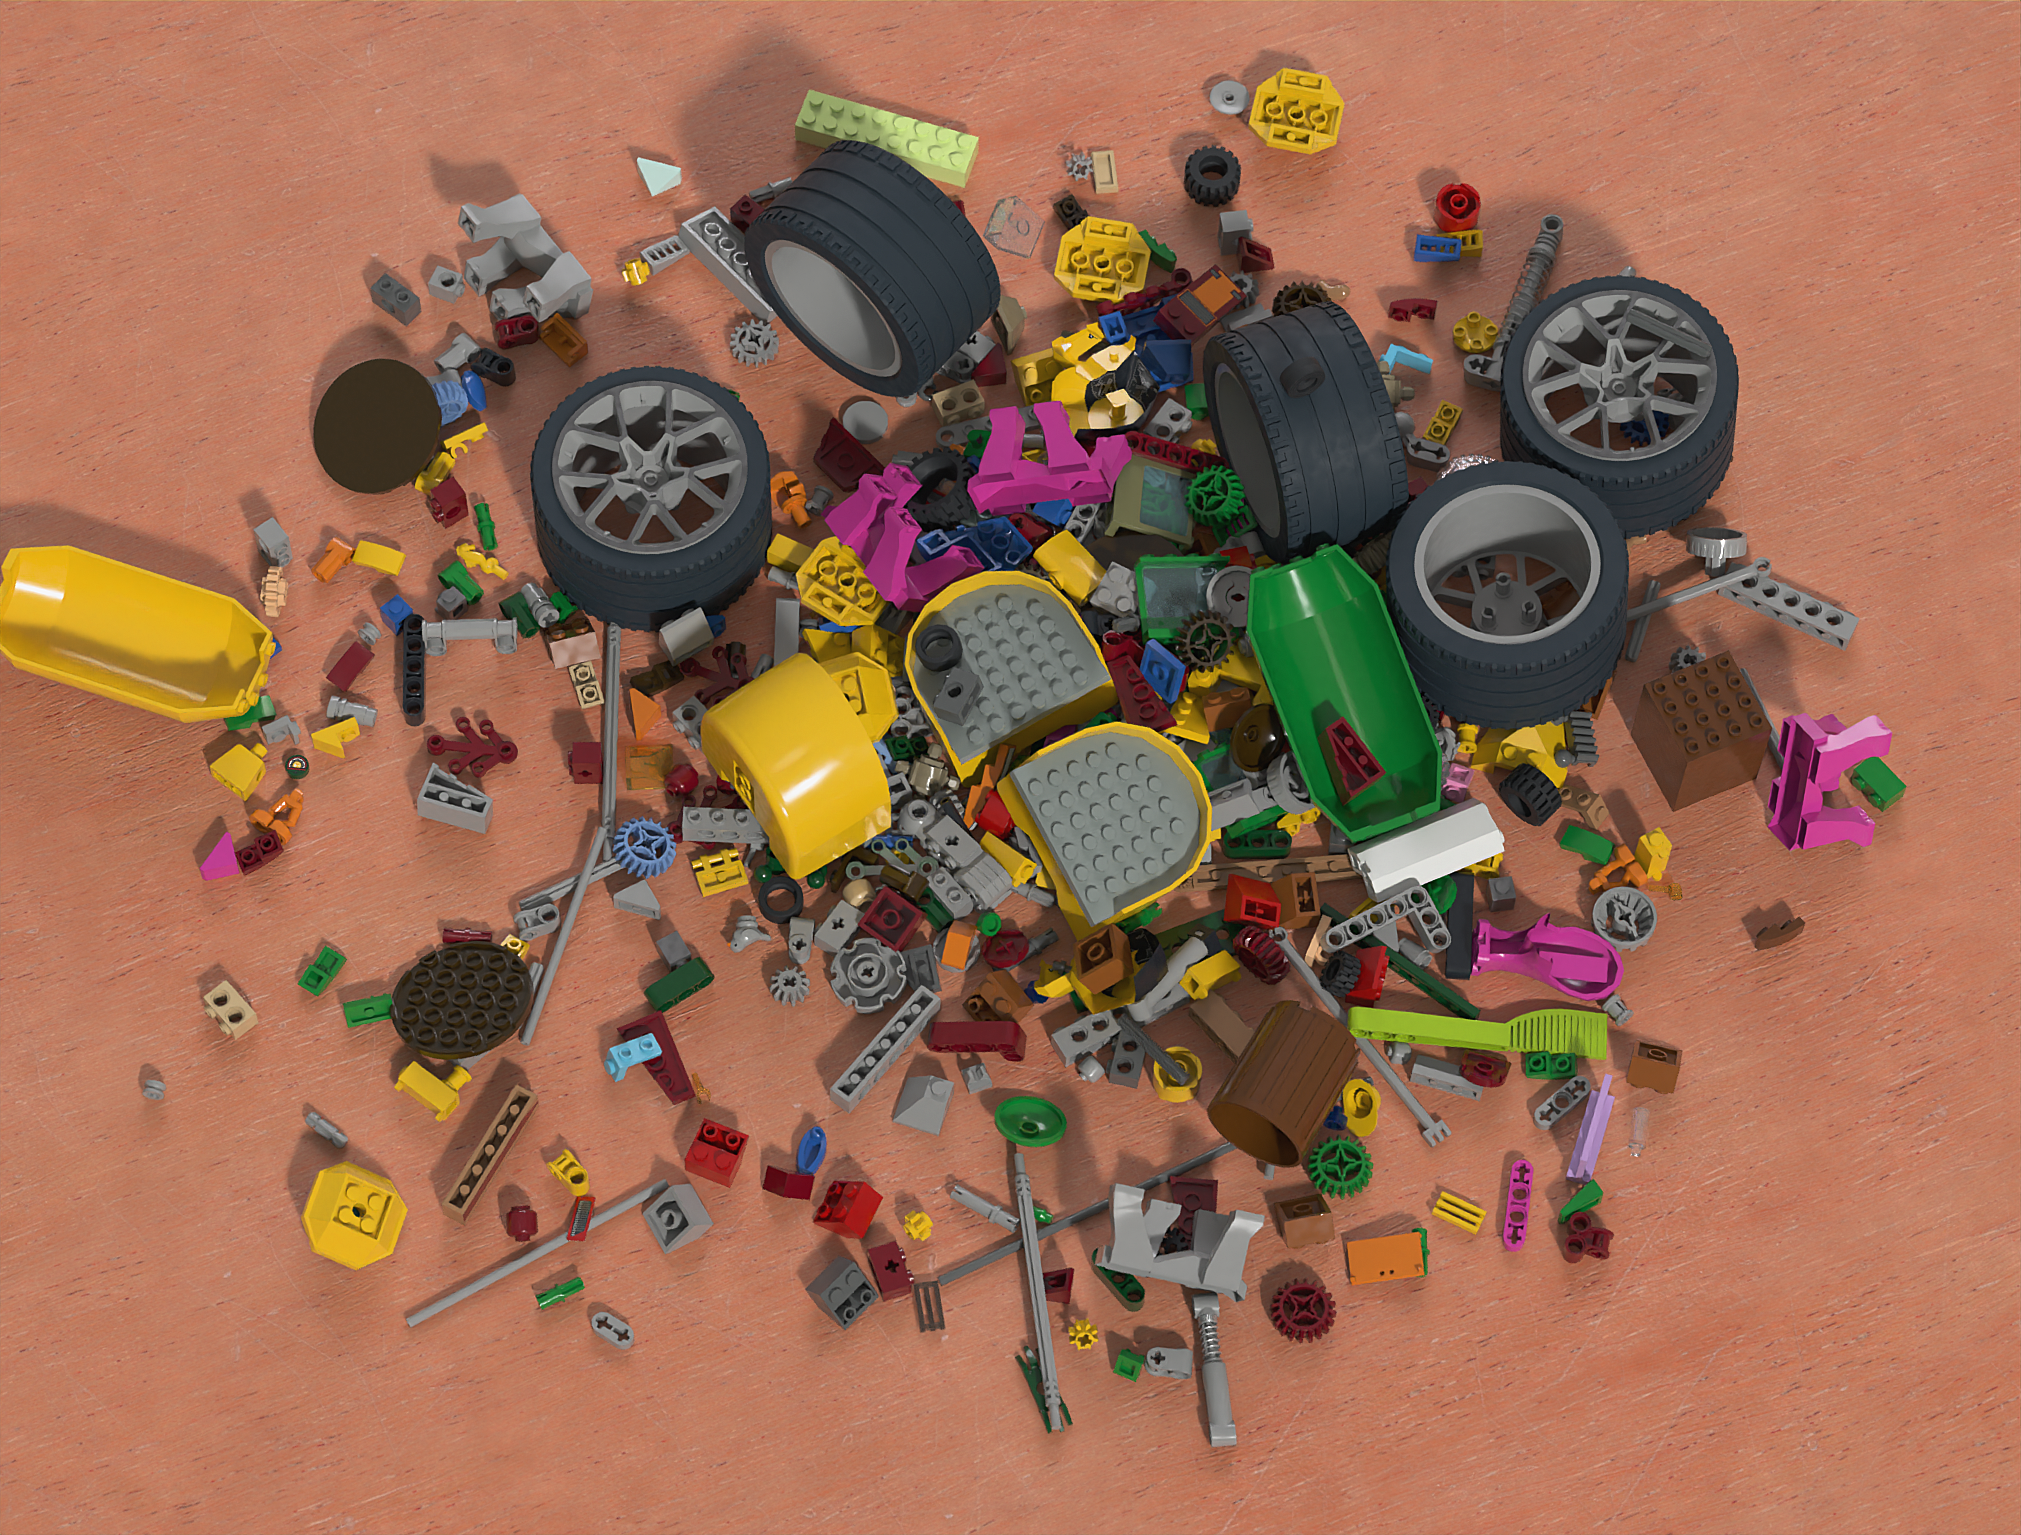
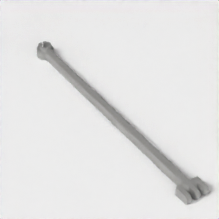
[1627,557,1772,622]
[1269,927,1452,1148]

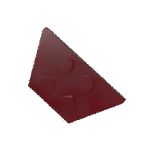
[813,417,885,492]

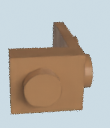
[1559,784,1609,830]

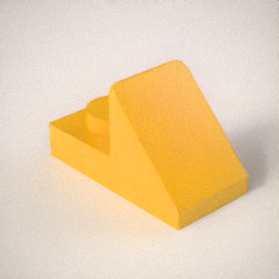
[311,717,360,759]

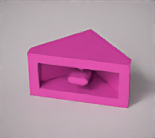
[200,832,239,881]

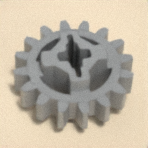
[730,320,779,368]

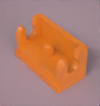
[539,313,588,368]

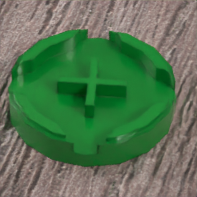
[1411,874,1457,917]

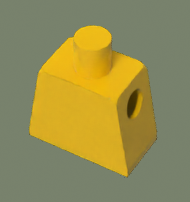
[210,743,268,802]

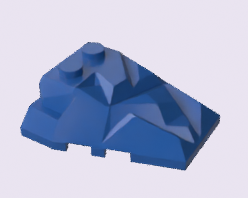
[1098,293,1194,392]
[916,517,1033,573]

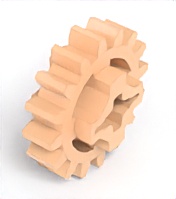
[260,566,288,617]

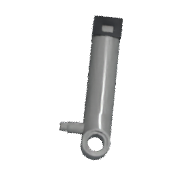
[1126,923,1221,1021]

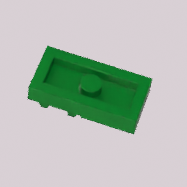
[343,993,393,1028]

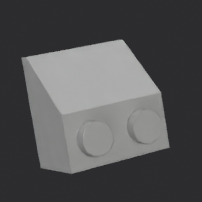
[642,1184,714,1254]

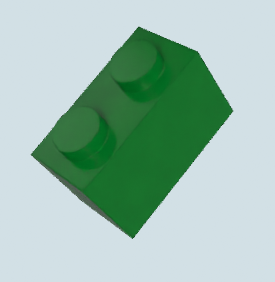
[1851,757,1907,812]

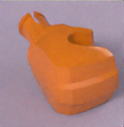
[771,471,812,529]

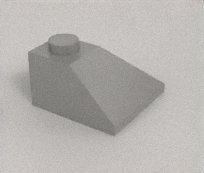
[893,1075,954,1136]

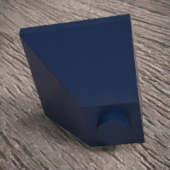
[1139,339,1191,385]

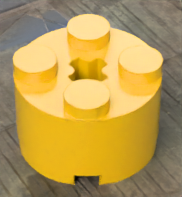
[1152,1047,1202,1103]

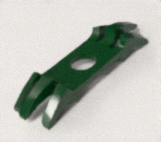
[1015,1346,1073,1434]

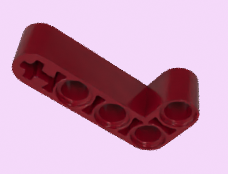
[1100,628,1189,693]
[927,1021,1027,1062]

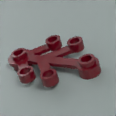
[1095,280,1181,317]
[680,646,754,706]
[427,717,518,778]
[666,785,749,850]

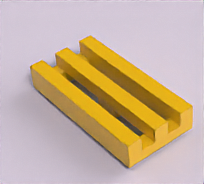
[1432,1191,1487,1235]

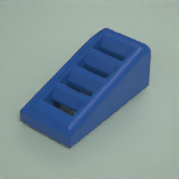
[1414,234,1462,262]

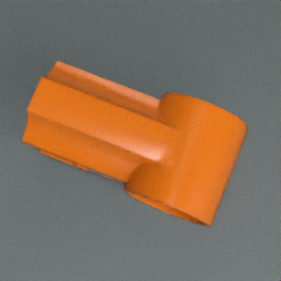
[311,537,356,583]

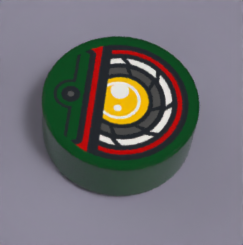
[285,755,310,779]

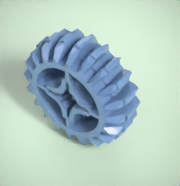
[432,380,469,428]
[612,816,676,879]

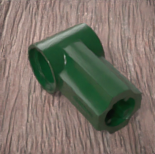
[498,591,540,639]
[913,887,954,934]

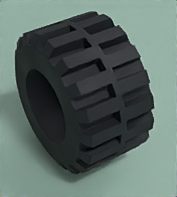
[1184,145,1241,207]
[1499,763,1562,826]

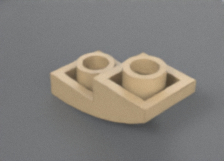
[568,661,605,709]

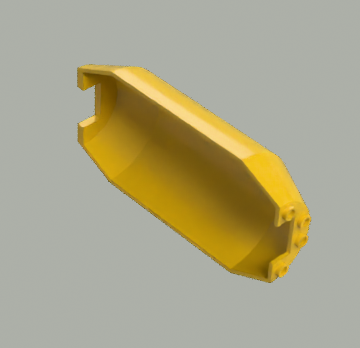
[0,545,276,723]

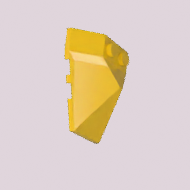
[1470,721,1568,791]

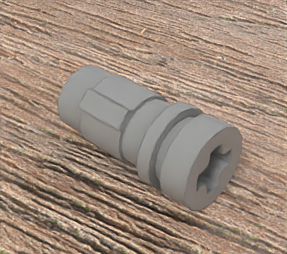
[521,583,559,628]
[326,695,378,727]

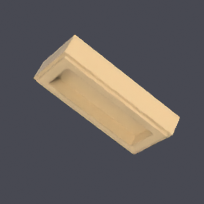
[1091,150,1118,194]

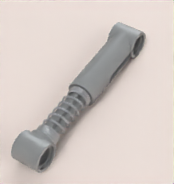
[1192,1292,1236,1448]

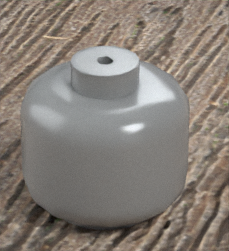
[1386,1041,1412,1064]

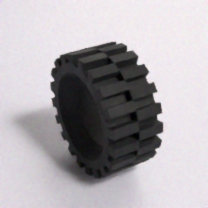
[903,447,977,533]

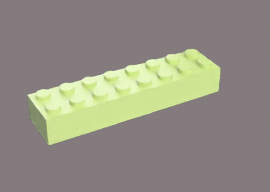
[795,89,979,188]

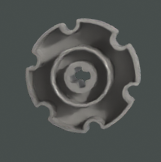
[830,938,907,1014]

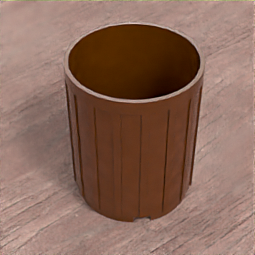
[1207,1000,1360,1168]

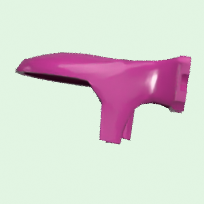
[1470,913,1624,1001]

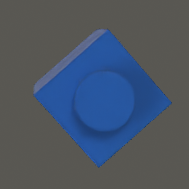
[380,594,413,636]

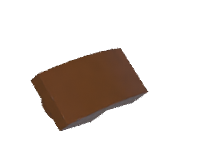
[1755,917,1805,950]

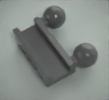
[1551,711,1599,768]

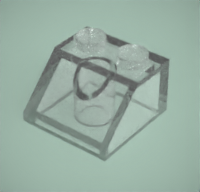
[983,196,1045,259]

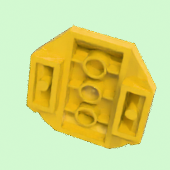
[1248,68,1345,155]
[1054,216,1151,305]
[796,536,891,626]
[818,652,899,744]
[301,1161,408,1270]

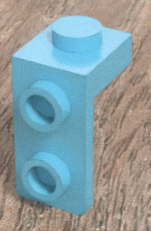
[1379,344,1433,375]
[604,1033,662,1082]

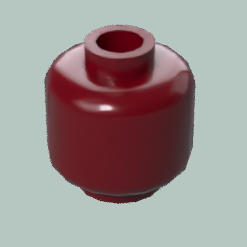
[664,763,699,798]
[505,1206,538,1242]

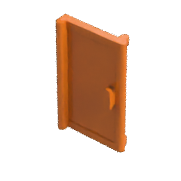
[1347,1232,1425,1285]

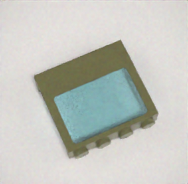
[1104,455,1197,555]

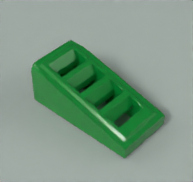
[1211,505,1258,547]
[1558,1179,1603,1224]

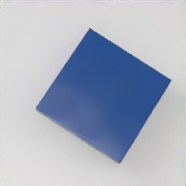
[1139,639,1186,704]

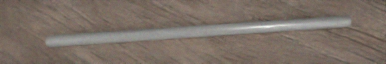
[520,827,607,1046]

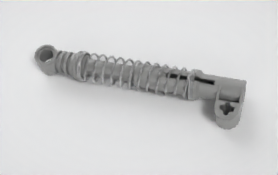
[1464,214,1563,392]

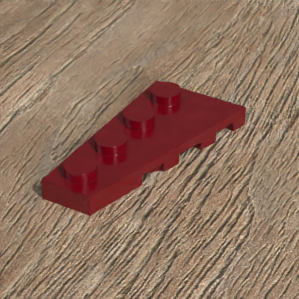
[1107,655,1178,733]
[616,1010,696,1105]
[1169,1176,1218,1251]

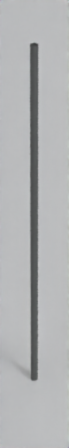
[937,1076,1374,1286]

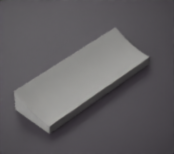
[678,206,778,326]

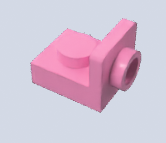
[1441,763,1475,803]

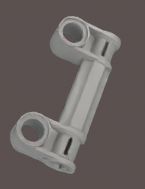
[422,617,517,656]

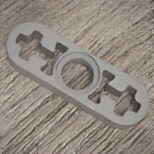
[1533,1076,1591,1130]

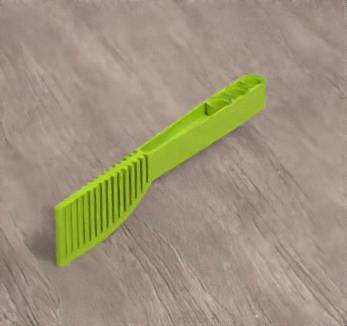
[1347,1007,1607,1060]

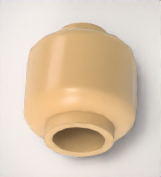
[842,879,877,914]

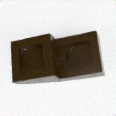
[630,660,684,698]

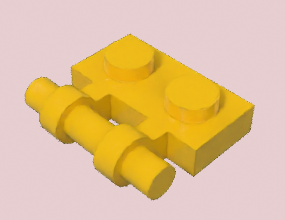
[691,848,748,897]

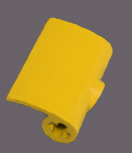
[1033,530,1107,607]

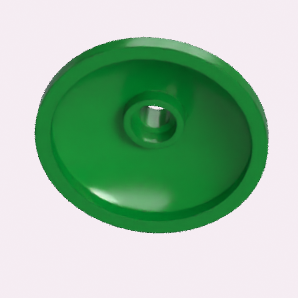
[994,1096,1067,1148]

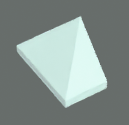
[637,157,682,197]

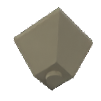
[991,295,1027,355]

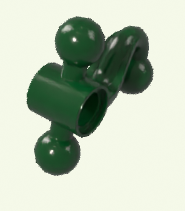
[754,845,827,889]

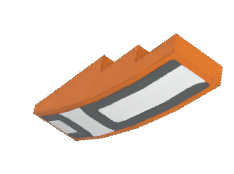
[963,743,1017,832]

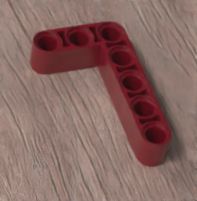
[1125,431,1229,525]

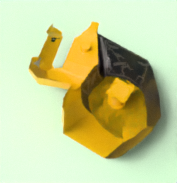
[1051,322,1160,441]
[1034,928,1168,1015]

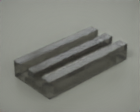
[913,1281,945,1333]

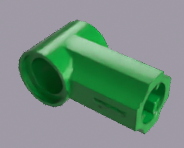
[438,560,484,606]

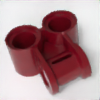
[1562,1212,1614,1263]

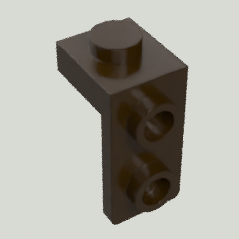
[829,846,879,894]

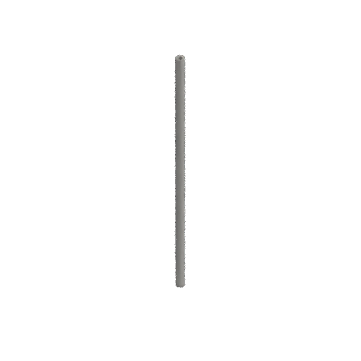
[406,1179,669,1328]

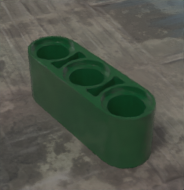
[1222,830,1292,859]
[644,957,715,1013]
[1091,1247,1145,1312]

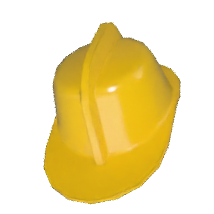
[1343,1079,1381,1137]

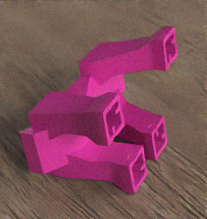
[967,400,1132,516]
[820,463,984,613]
[1768,713,1892,851]

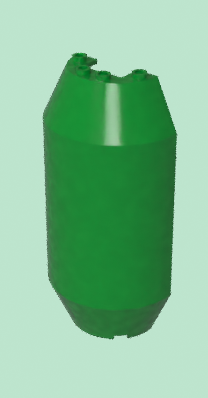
[1246,543,1442,843]

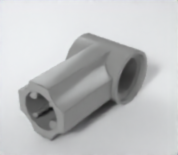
[434,333,482,373]

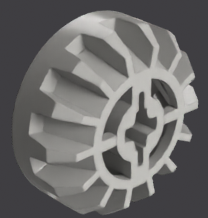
[1591,887,1657,952]

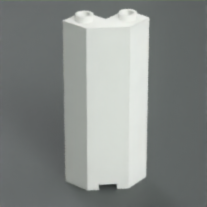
[1347,798,1505,903]

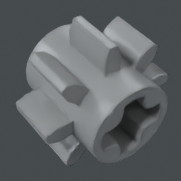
[1065,152,1094,181]

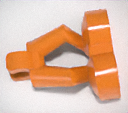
[249,788,304,845]
[1588,843,1648,895]

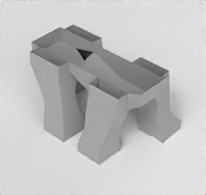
[457,194,593,328]
[1095,1183,1265,1302]

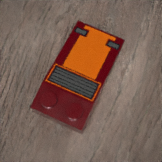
[1153,264,1247,347]

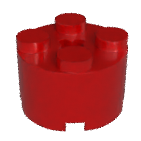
[1434,183,1481,233]
[975,789,1018,841]

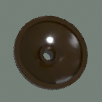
[1230,703,1286,772]

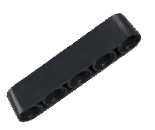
[403,614,426,727]
[1445,871,1474,980]

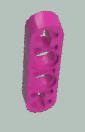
[1502,1160,1533,1252]

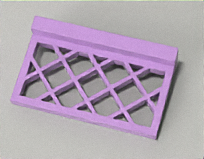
[1566,1074,1615,1185]

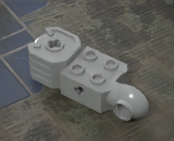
[899,799,1012,914]

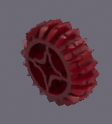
[1232,926,1290,985]
[1270,1278,1337,1344]

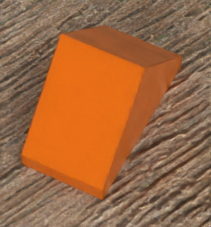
[629,688,661,741]
[941,920,977,970]

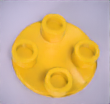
[1452,312,1498,353]

